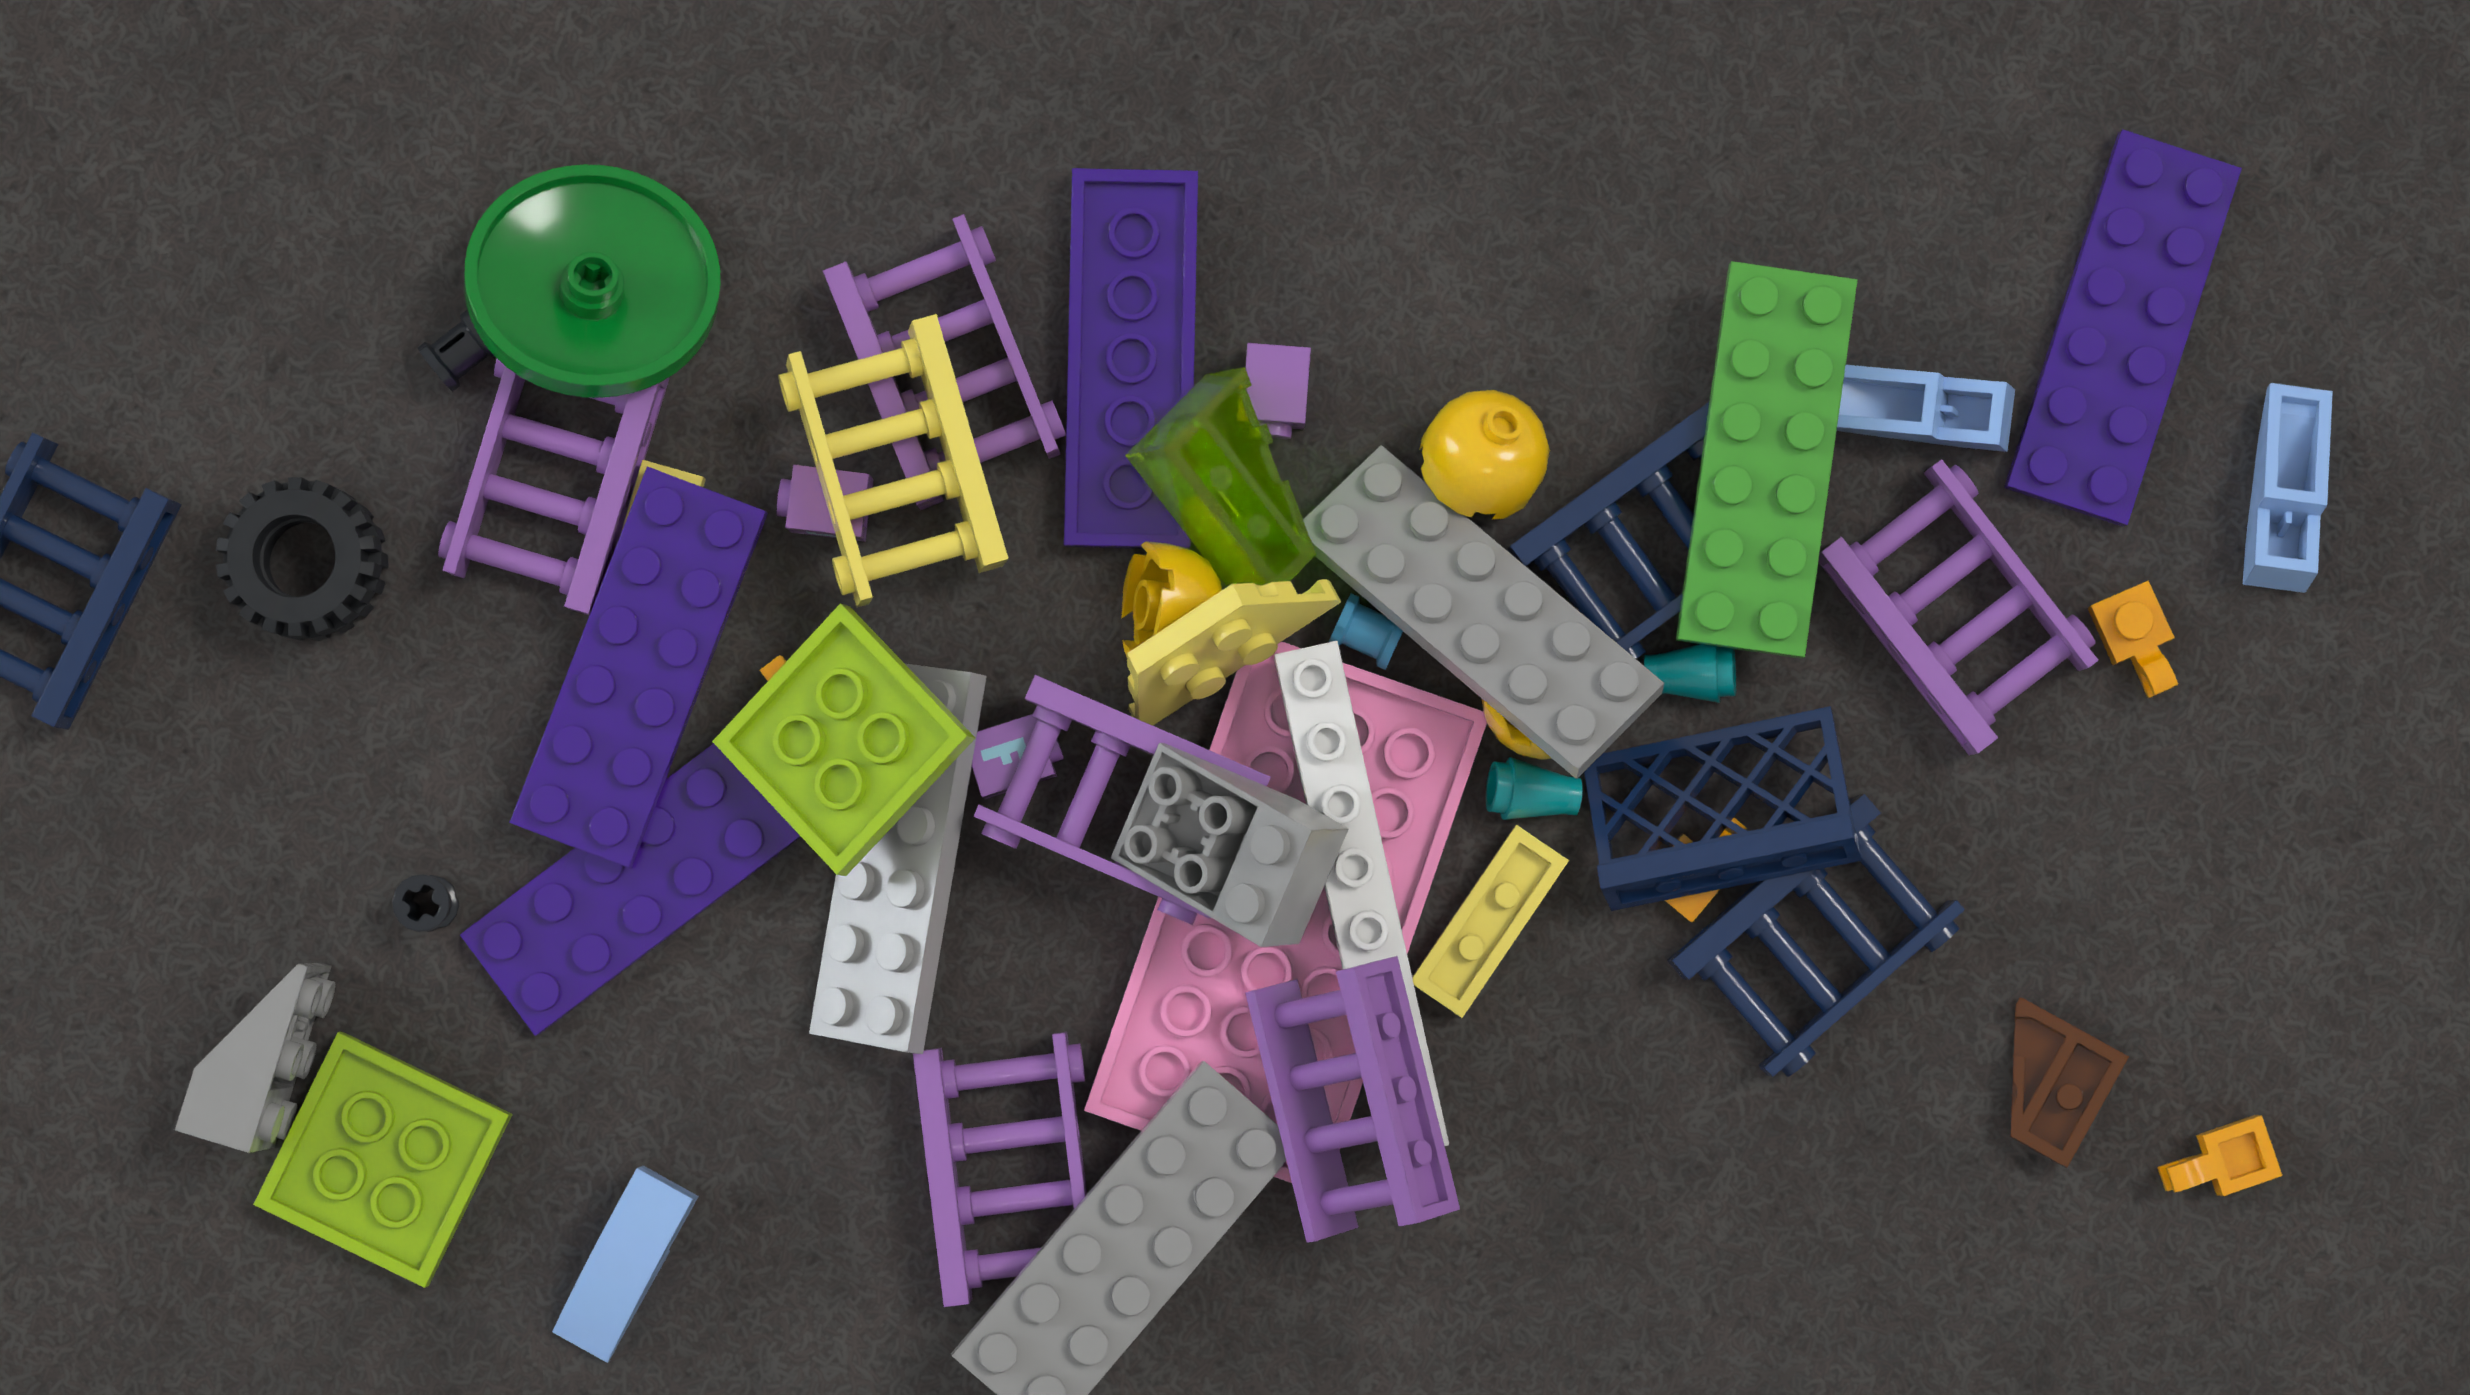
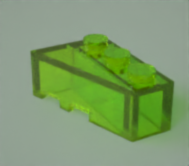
[1125,367,1316,587]

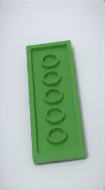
[1676,261,1858,659]

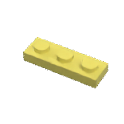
[1412,825,1569,1018]

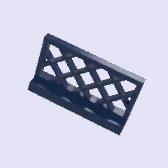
[1584,706,1862,911]

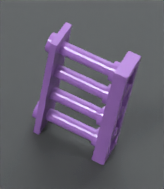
[823,214,1066,510]
[438,359,669,615]
[1818,459,2098,756]
[974,675,1271,925]
[1245,956,1460,1243]
[913,1032,1087,1307]

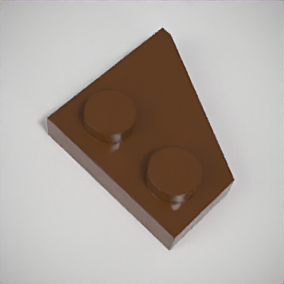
[2010,997,2129,1169]

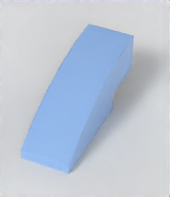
[1837,365,2015,452]
[2243,383,2333,593]
[552,1166,699,1363]

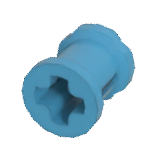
[1328,593,1403,670]

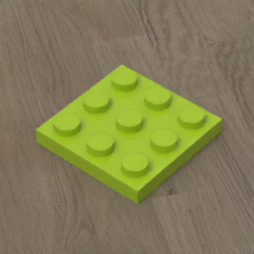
[712,603,975,876]
[253,1032,513,1288]

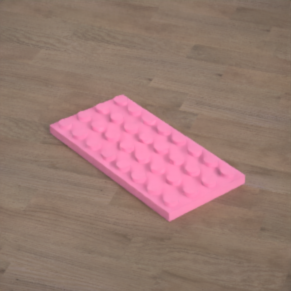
[1084,641,1487,1183]

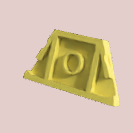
[1127,579,1341,726]

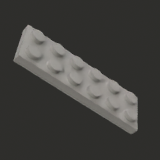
[1295,445,1664,779]
[809,664,987,1054]
[951,1061,1286,1395]

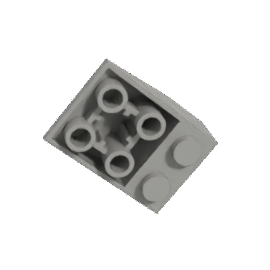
[1111,743,1349,947]
[175,963,335,1153]

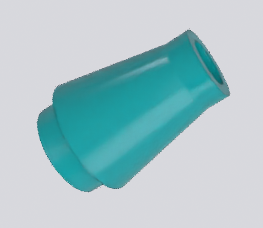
[1644,644,1736,703]
[1485,757,1582,820]

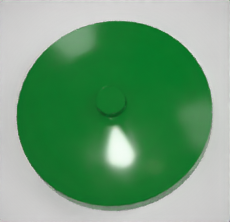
[464,164,721,398]

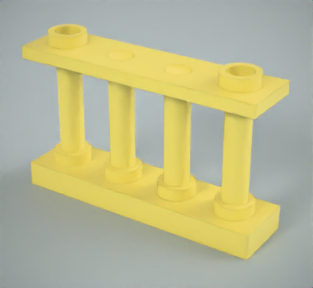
[778,314,1008,607]

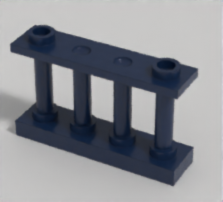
[1507,402,1709,659]
[0,432,182,730]
[1667,794,1965,1077]

